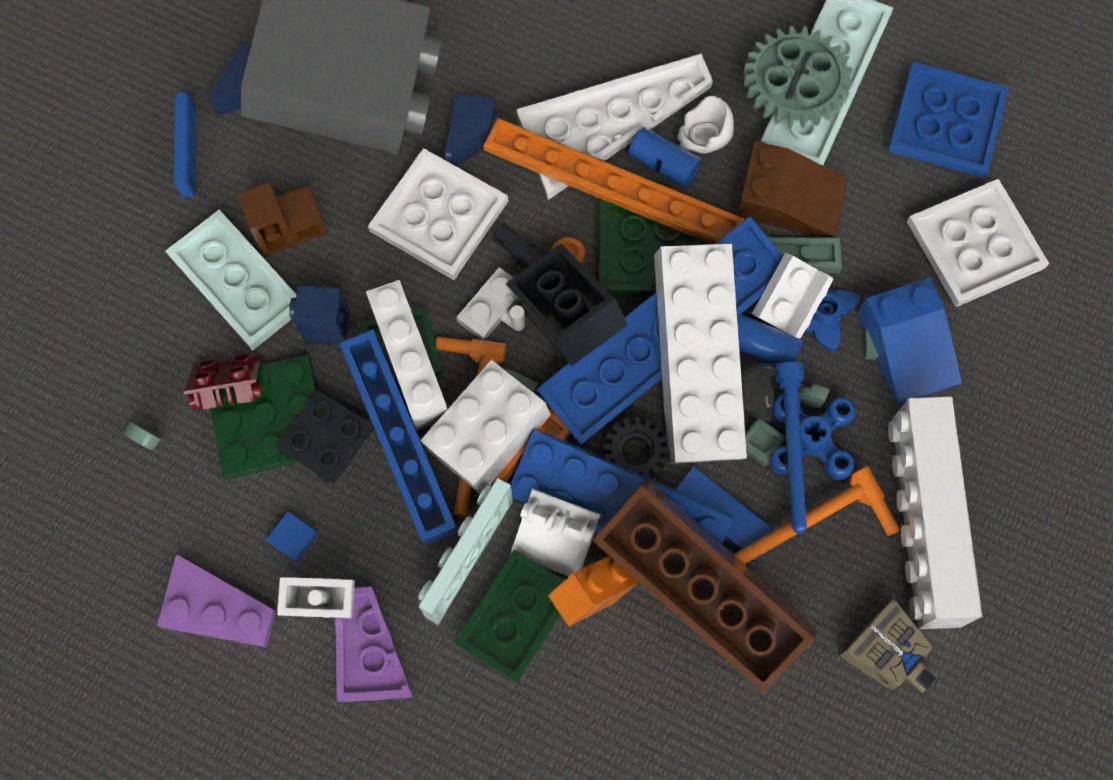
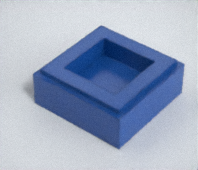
[266,512,318,563]

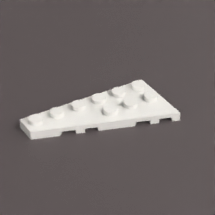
[516,54,713,200]

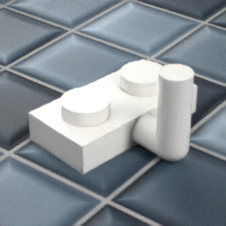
[456,267,525,340]

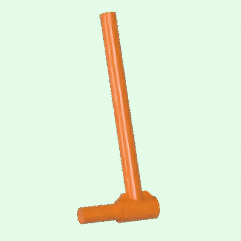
[436,336,507,518]
[733,465,900,565]

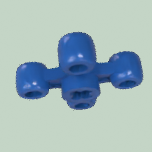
[769,393,856,480]

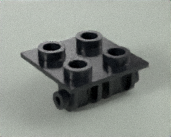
[276,390,374,484]

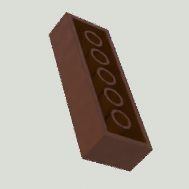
[593,478,815,693]

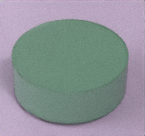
[123,422,161,450]

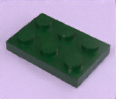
[455,549,565,684]

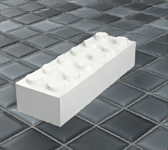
[654,244,747,464]
[888,397,982,629]

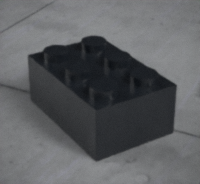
[505,244,628,367]

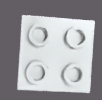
[511,489,601,577]

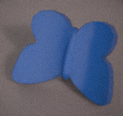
[803,288,861,352]

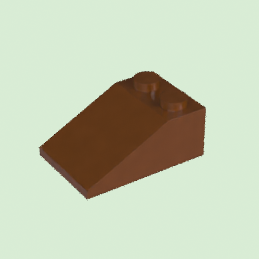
[737,141,848,237]

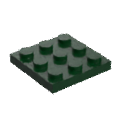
[599,198,702,296]
[211,355,317,480]

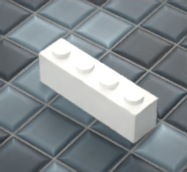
[366,280,447,431]

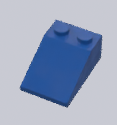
[857,278,962,406]

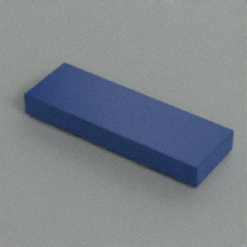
[174,92,196,198]
[675,467,774,563]

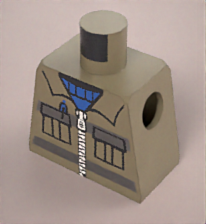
[840,600,937,693]

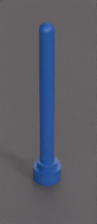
[775,362,807,534]

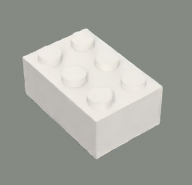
[420,360,551,494]

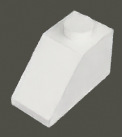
[277,577,355,618]

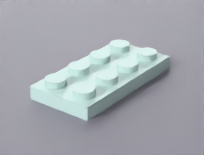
[166,210,296,351]
[418,478,513,625]

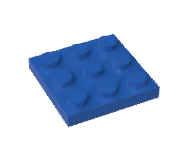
[887,62,1009,178]

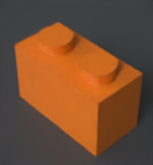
[548,556,639,627]

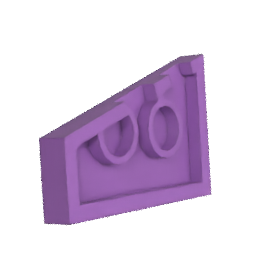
[157,554,276,648]
[336,587,413,703]

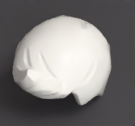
[677,96,734,154]

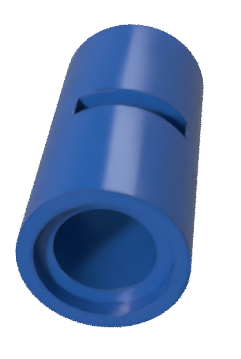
[628,127,702,188]
[737,314,804,366]

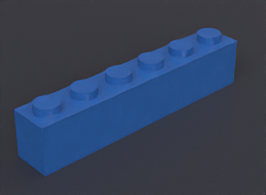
[339,330,458,546]

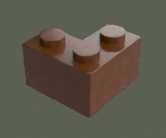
[237,182,327,257]

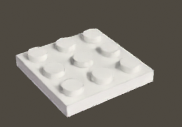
[368,148,508,280]
[907,179,1049,307]

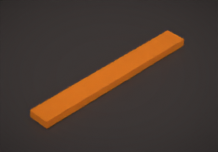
[484,118,745,245]

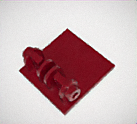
[184,354,262,410]

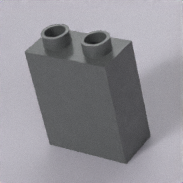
[241,0,442,154]

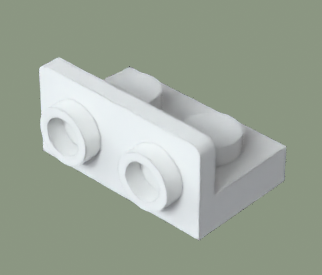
[752,253,833,339]

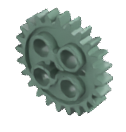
[743,26,853,129]

